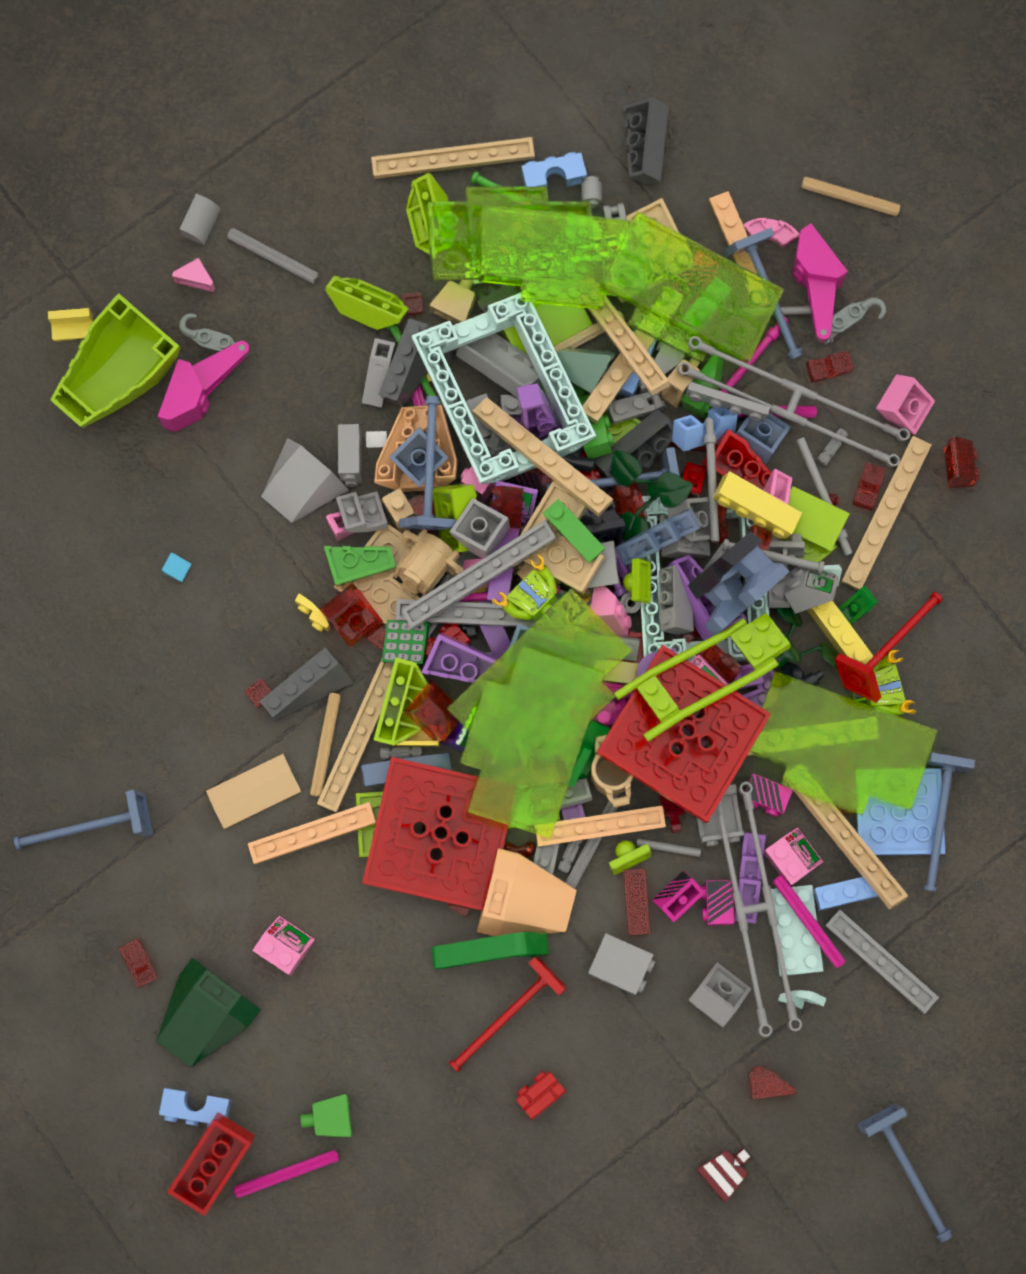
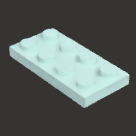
[771,885,823,976]

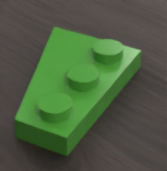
[324,546,396,587]

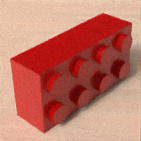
[167,1112,255,1216]

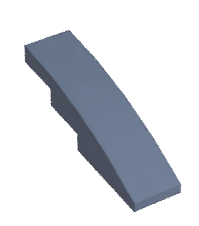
[615,508,701,566]
[361,753,452,787]

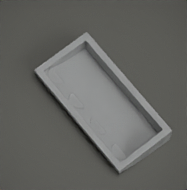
[456,333,541,398]

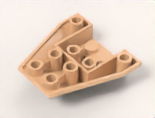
[374,405,458,492]
[477,848,577,936]

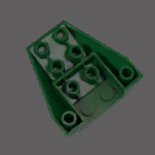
[156,958,261,1067]

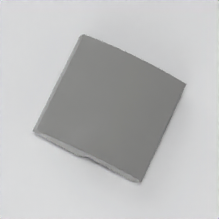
[336,491,388,532]
[587,541,619,588]

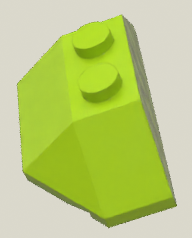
[406,173,457,257]
[325,276,409,330]
[374,658,431,746]

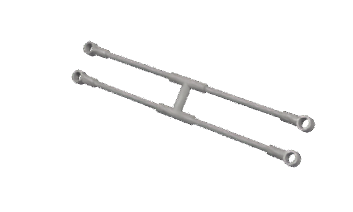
[677,336,910,468]
[715,782,802,1037]

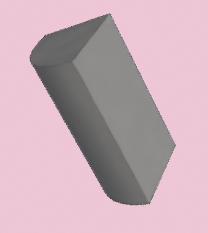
[180,194,221,245]

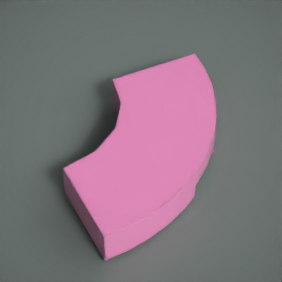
[743,218,800,248]

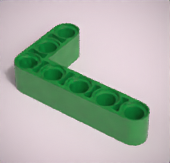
[431,932,549,969]

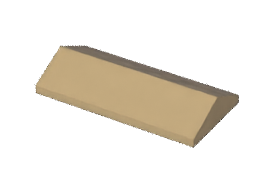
[206,754,301,829]

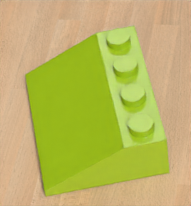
[500,270,593,355]

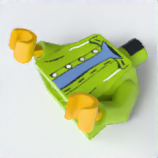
[492,554,559,622]
[852,650,916,717]

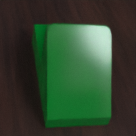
[838,586,879,625]

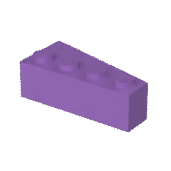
[517,383,563,441]
[668,554,748,641]
[421,633,519,690]

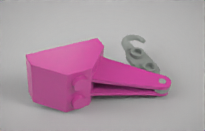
[792,223,886,342]
[158,314,250,432]

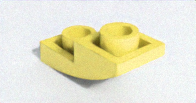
[295,594,331,632]

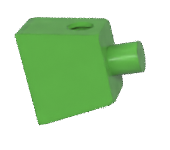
[301,1094,353,1137]

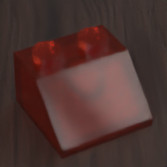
[944,437,979,488]
[319,583,383,648]
[404,680,461,742]

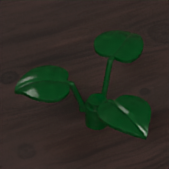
[611,450,693,542]
[774,605,839,669]

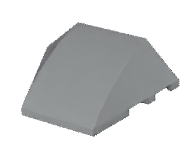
[261,438,349,524]

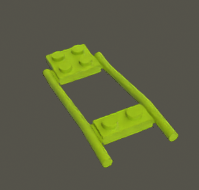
[614,613,791,742]

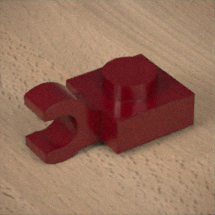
[659,796,685,833]

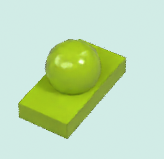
[623,558,651,604]
[609,840,652,875]

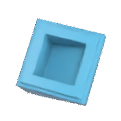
[162,552,192,582]

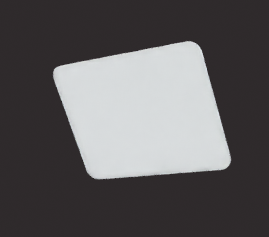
[366,431,387,448]

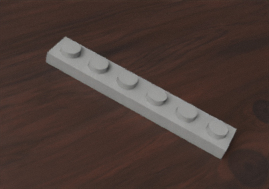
[825,909,939,1014]

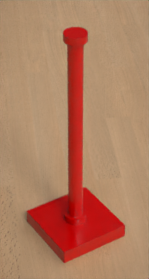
[835,592,943,703]
[449,957,568,1072]

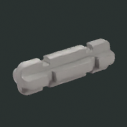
[817,428,848,466]
[380,746,422,760]
[558,840,582,873]

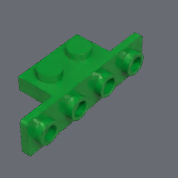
[559,720,610,788]

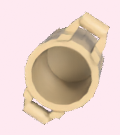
[394,529,463,597]
[591,734,633,808]

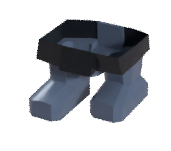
[687,531,790,636]

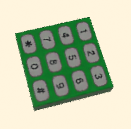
[382,620,429,665]

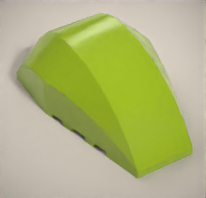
[50,293,181,428]

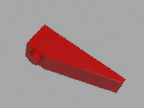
[701,429,772,490]

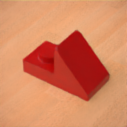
[682,462,707,498]

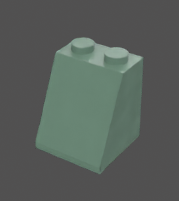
[556,348,619,393]

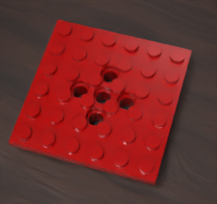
[596,645,771,823]
[362,757,517,911]

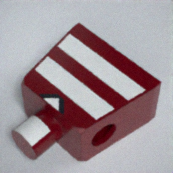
[696,1148,751,1202]

